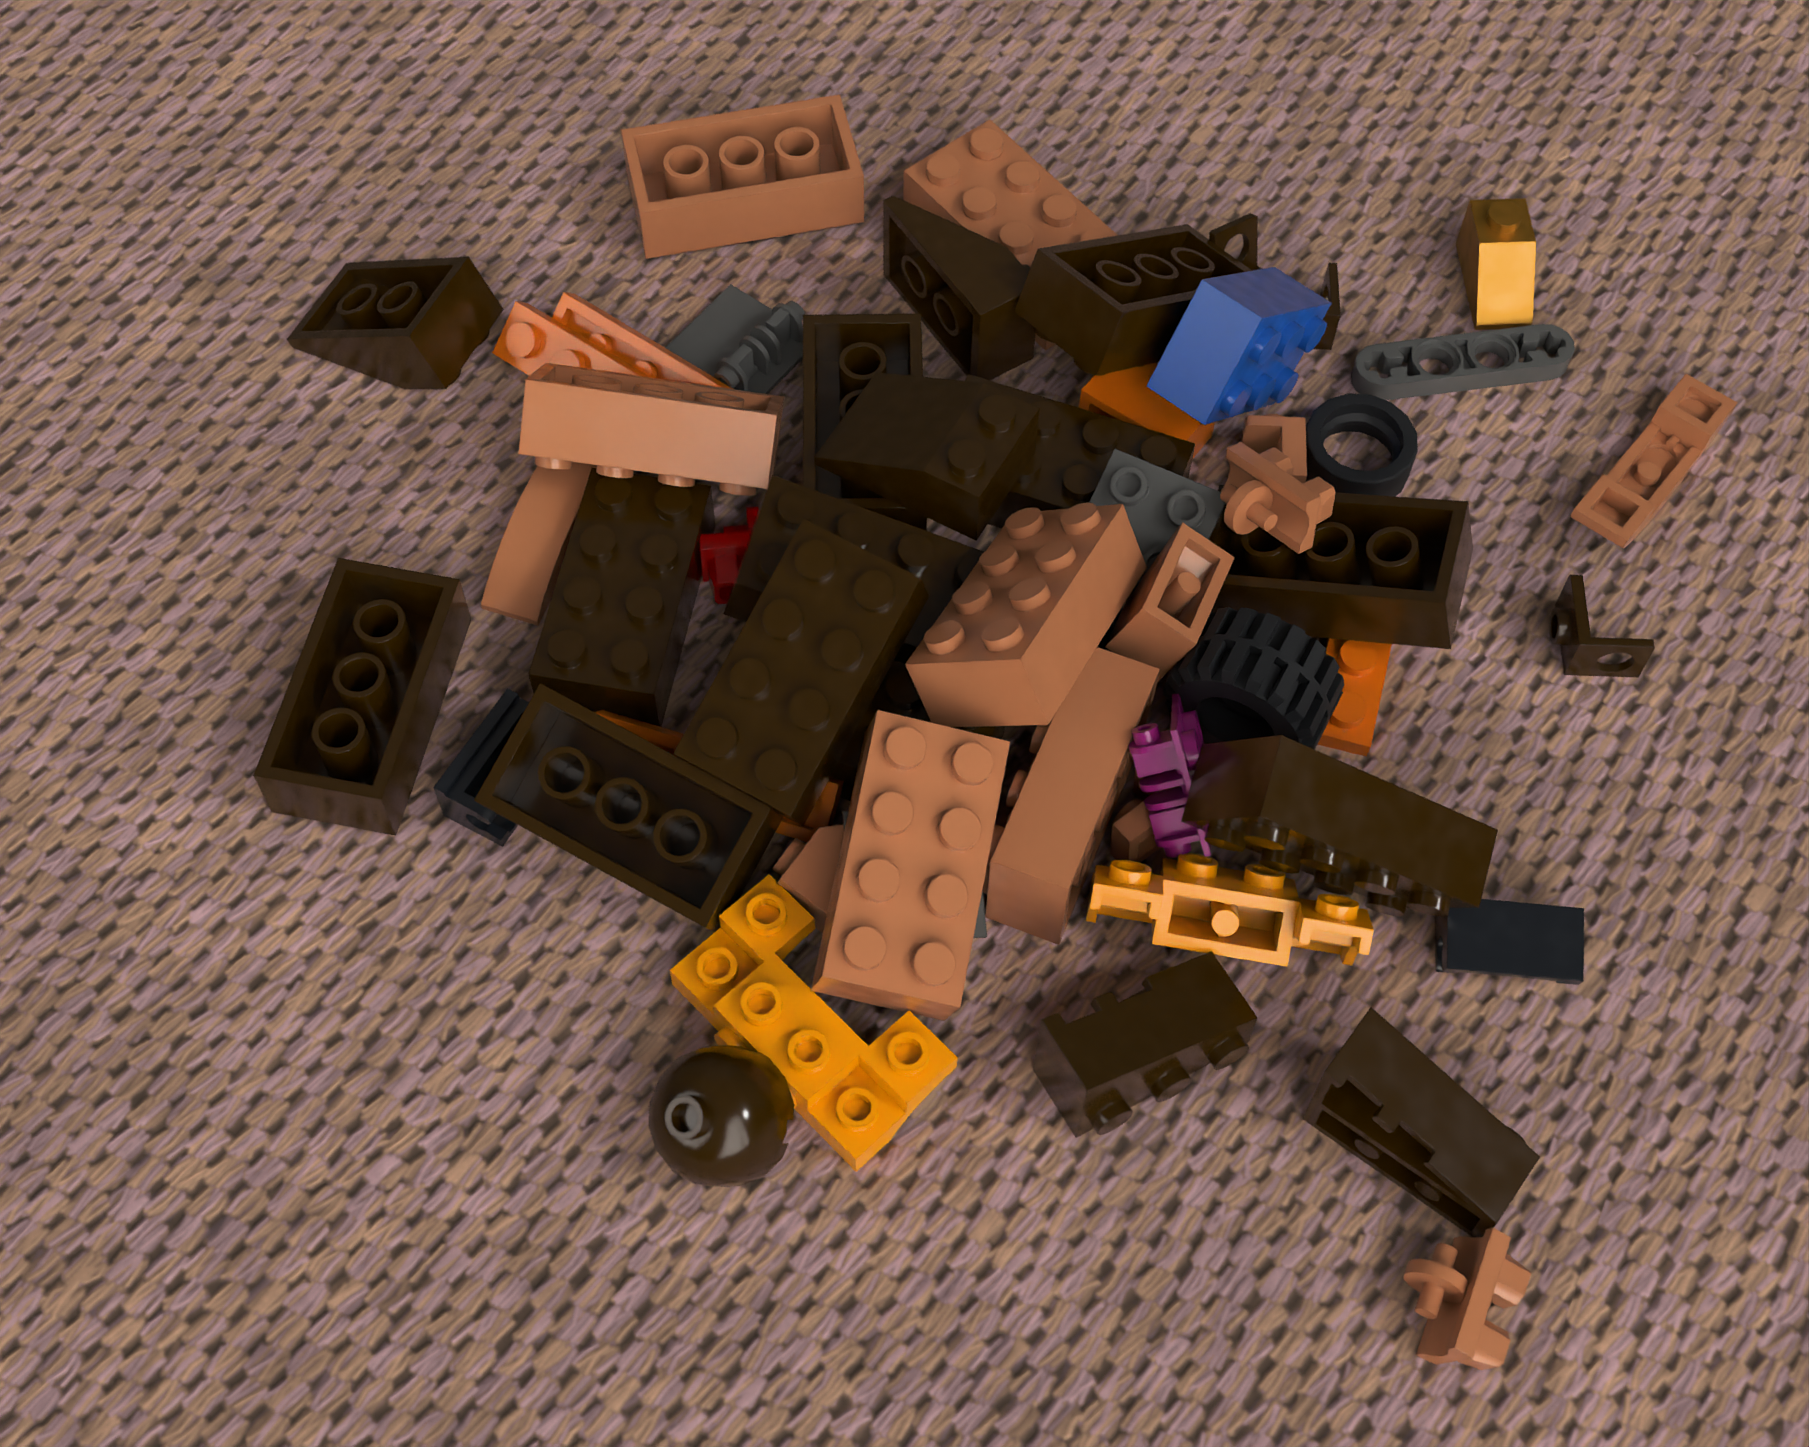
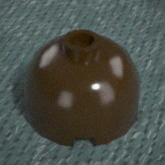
[648,1045,794,1187]

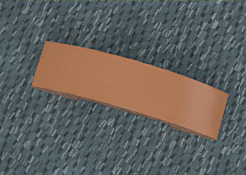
[1570,374,1737,548]
[481,462,597,626]

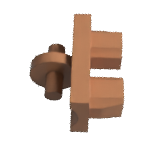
[1220,442,1336,554]
[1403,1227,1531,1370]

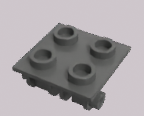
[665,284,805,394]
[1089,449,1226,591]

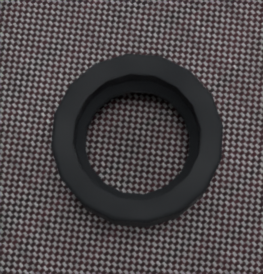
[1306,393,1418,497]

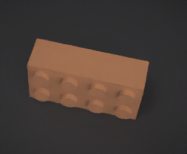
[621,94,864,259]
[903,119,1117,351]
[518,363,784,496]
[905,503,1147,727]
[983,647,1160,945]
[811,710,1010,1021]

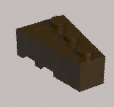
[1302,1007,1540,1238]

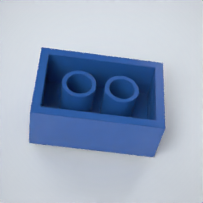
[1146,267,1332,425]

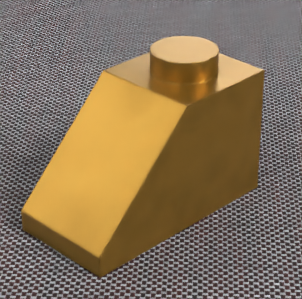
[1456,198,1536,330]

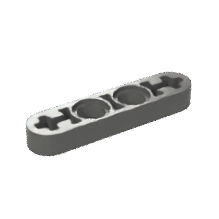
[1351,324,1575,400]

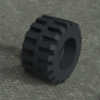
[1163,607,1344,750]

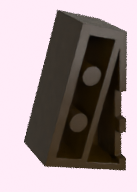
[1033,951,1258,1138]

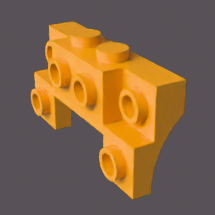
[1086,853,1374,967]
[670,874,958,1172]

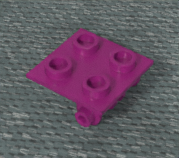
[1128,694,1211,857]

